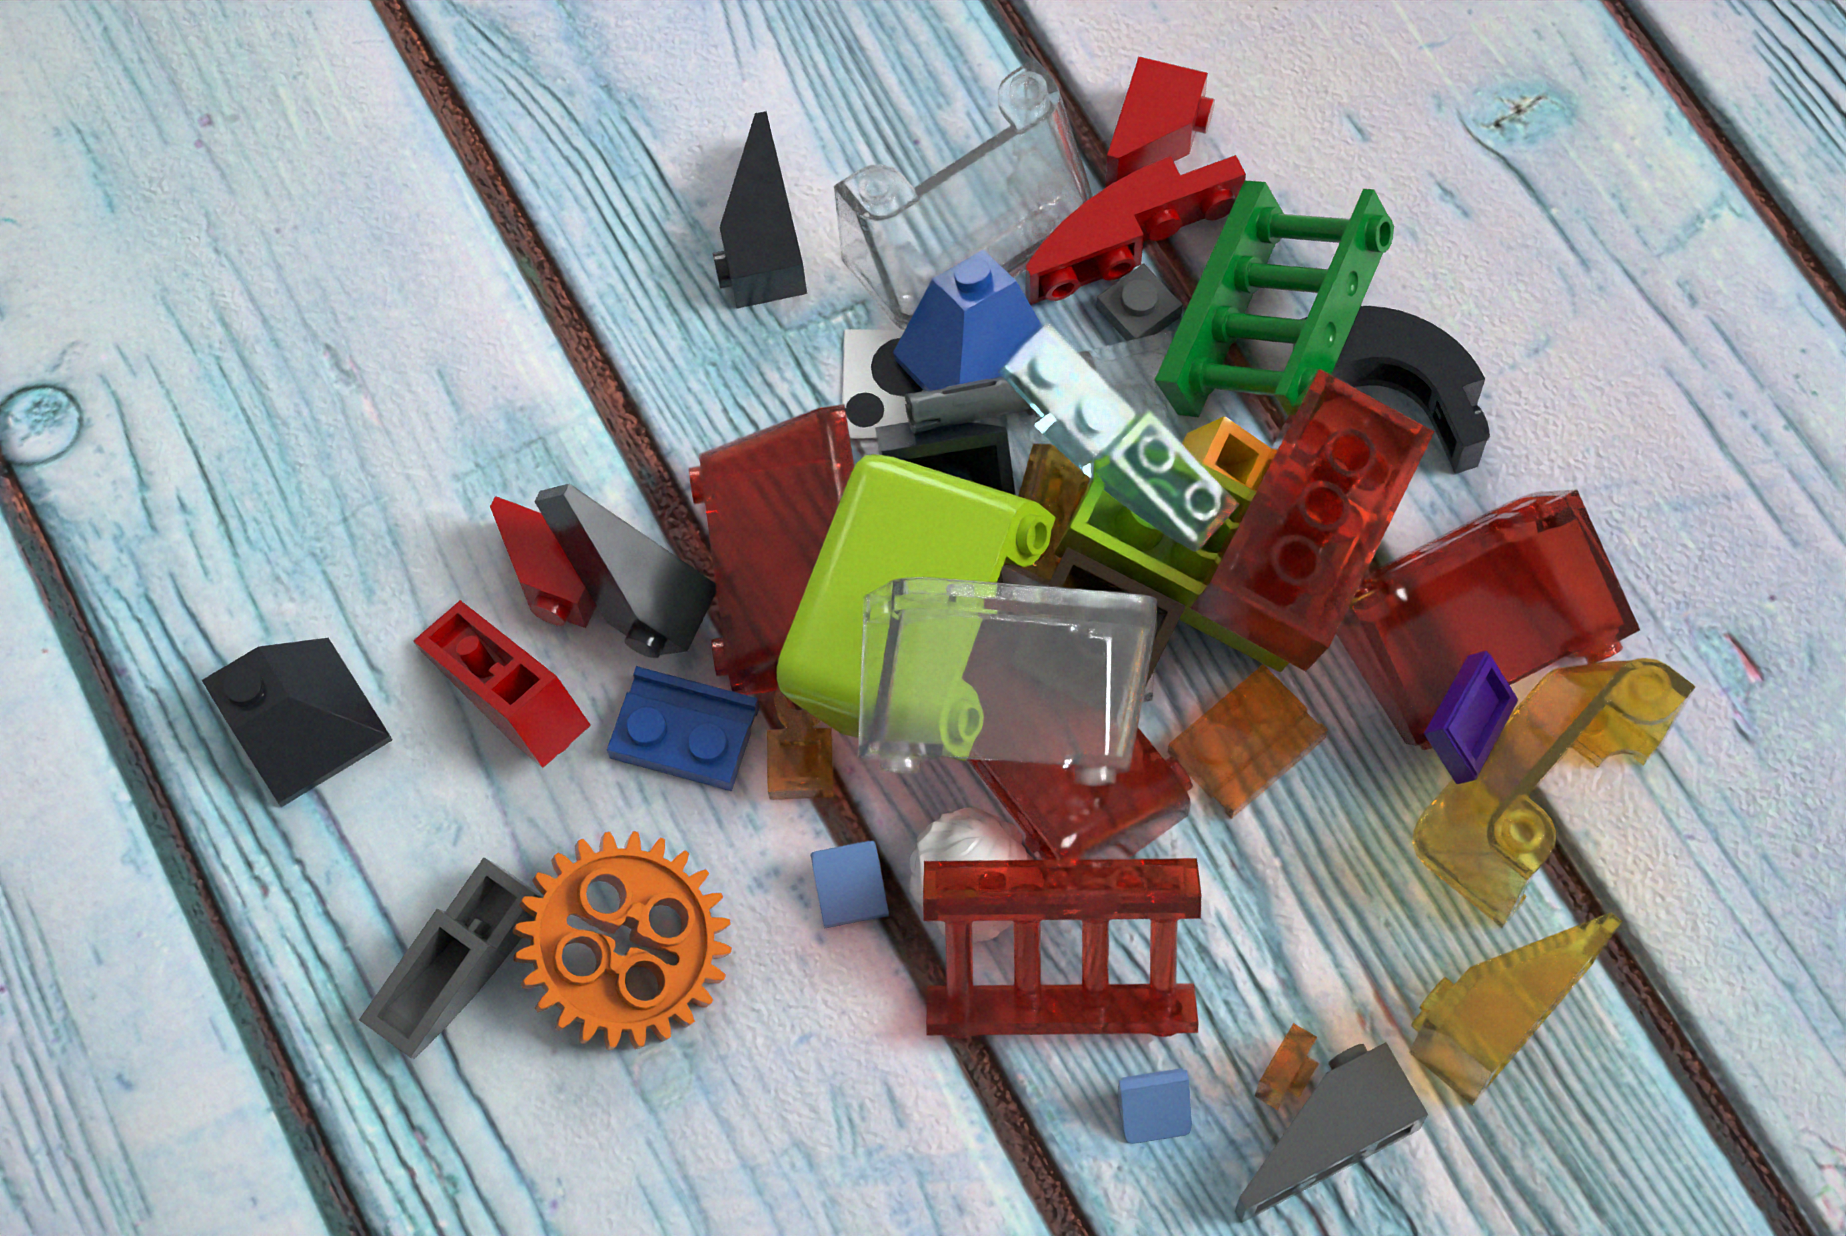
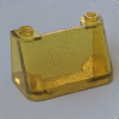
[1412,658,1696,928]

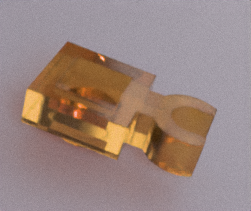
[767,687,834,800]

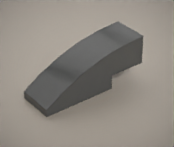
[359,857,543,1059]

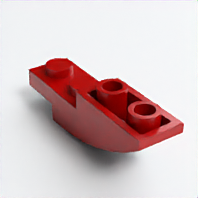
[1025,155,1246,305]

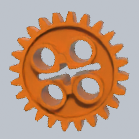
[513,831,732,1050]

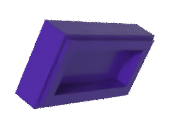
[1424,650,1518,785]

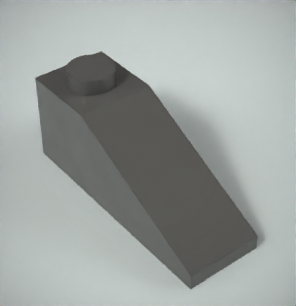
[1235,1042,1428,1223]

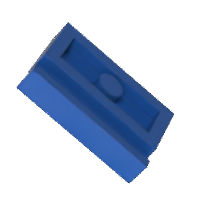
[607,666,760,791]

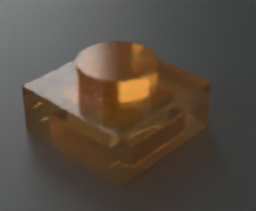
[1254,1023,1320,1110]

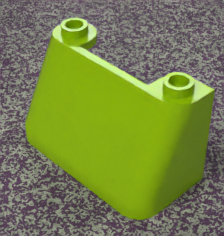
[777,454,1056,761]

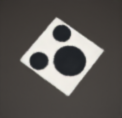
[841,329,924,439]

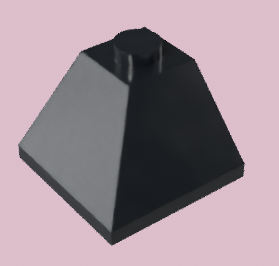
[875,422,1016,495]
[202,637,393,807]

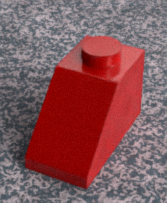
[1105,56,1215,187]
[490,496,597,628]

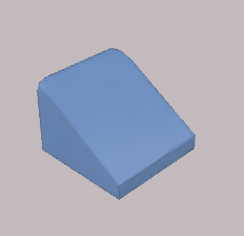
[810,841,889,929]
[1117,1068,1192,1144]

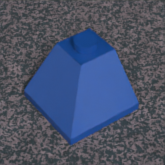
[893,249,1061,391]

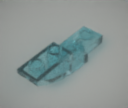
[997,322,1239,551]

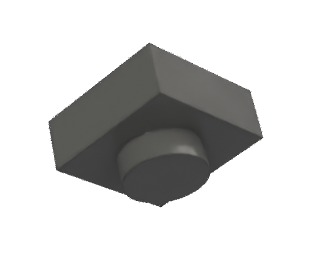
[1096,263,1183,350]

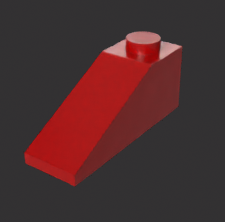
[413,600,591,768]

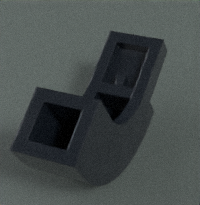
[1293,306,1490,474]

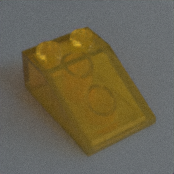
[1409,912,1622,1106]

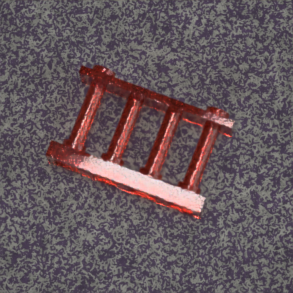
[923,858,1202,1039]

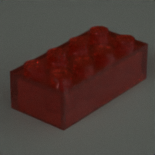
[1190,369,1435,672]

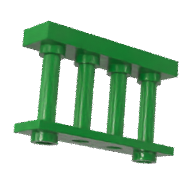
[1154,180,1394,431]

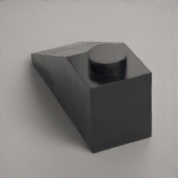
[712,111,807,309]
[534,483,719,658]

